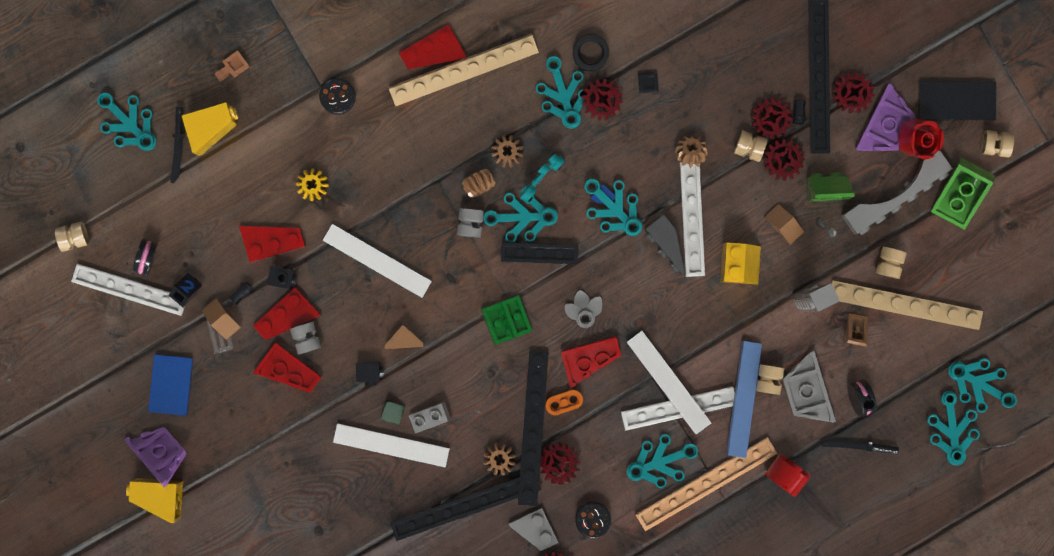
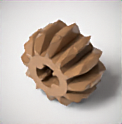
[675,134,708,169]
[492,135,523,168]
[462,169,496,198]
[483,443,516,476]

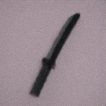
[170,107,185,183]
[821,440,899,455]

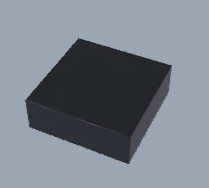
[638,73,659,94]

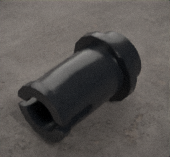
[791,100,806,125]
[229,281,254,305]

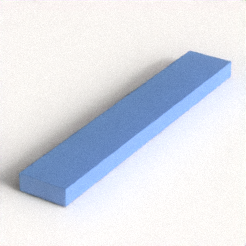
[726,341,762,458]

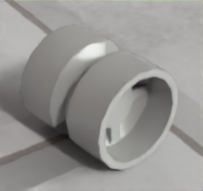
[457,208,484,238]
[290,322,322,355]

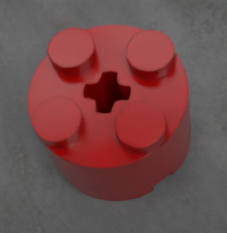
[898,118,944,159]
[765,453,811,497]

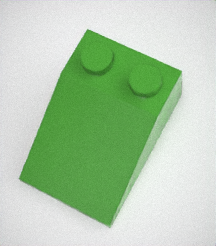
[931,158,995,230]
[806,172,855,202]

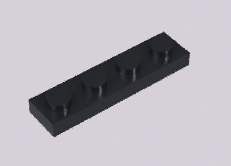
[501,243,578,265]

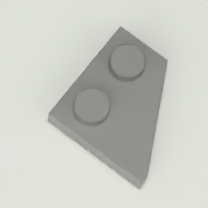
[509,507,558,551]

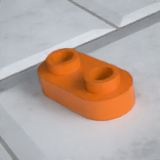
[546,390,583,415]

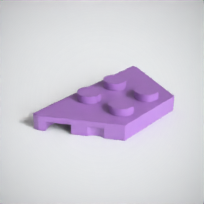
[855,83,915,151]
[124,427,186,487]

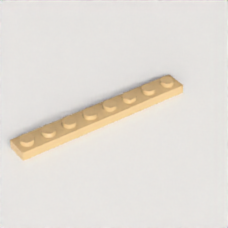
[388,33,539,106]
[831,281,983,330]

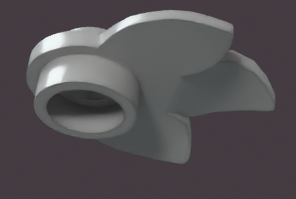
[565,290,602,328]

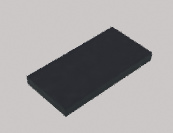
[918,81,996,121]

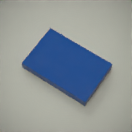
[148,354,193,416]

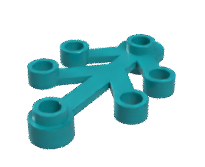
[536,56,585,129]
[97,93,156,151]
[520,154,566,202]
[584,179,642,236]
[483,193,558,243]
[948,358,1017,413]
[926,391,980,466]
[626,434,698,488]

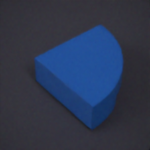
[590,184,615,203]

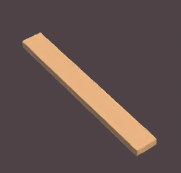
[635,437,778,531]

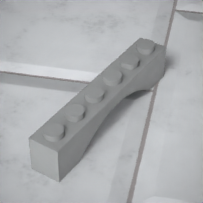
[842,151,953,235]
[793,283,840,312]

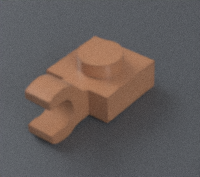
[215,51,249,82]

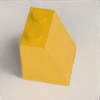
[182,103,239,156]
[720,243,761,285]
[126,478,183,523]

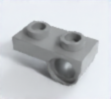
[409,402,452,434]

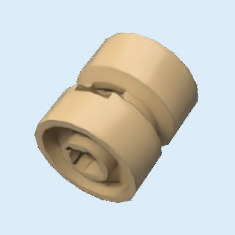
[734,130,768,162]
[981,130,1014,158]
[55,221,89,252]
[875,247,907,279]
[756,364,785,395]

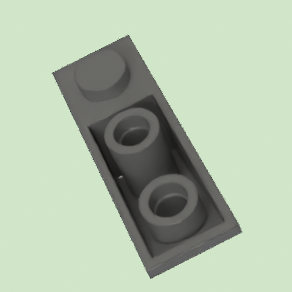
[645,215,684,274]

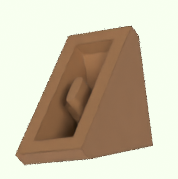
[764,204,804,245]
[202,298,241,340]
[843,313,868,346]
[385,325,424,349]

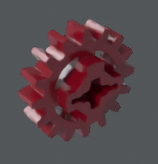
[832,72,875,114]
[581,79,623,121]
[750,97,793,140]
[763,139,805,181]
[540,443,581,485]

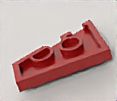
[399,25,467,70]
[239,226,306,263]
[253,287,322,340]
[560,336,621,388]
[253,342,322,393]

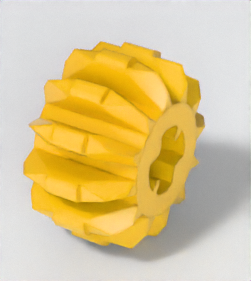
[296,168,329,201]

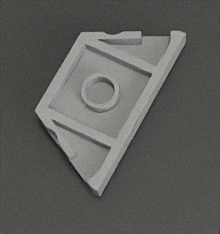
[782,351,836,423]

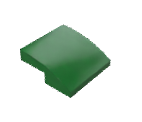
[481,296,532,345]

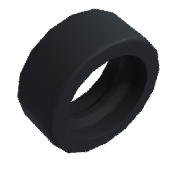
[573,34,609,72]

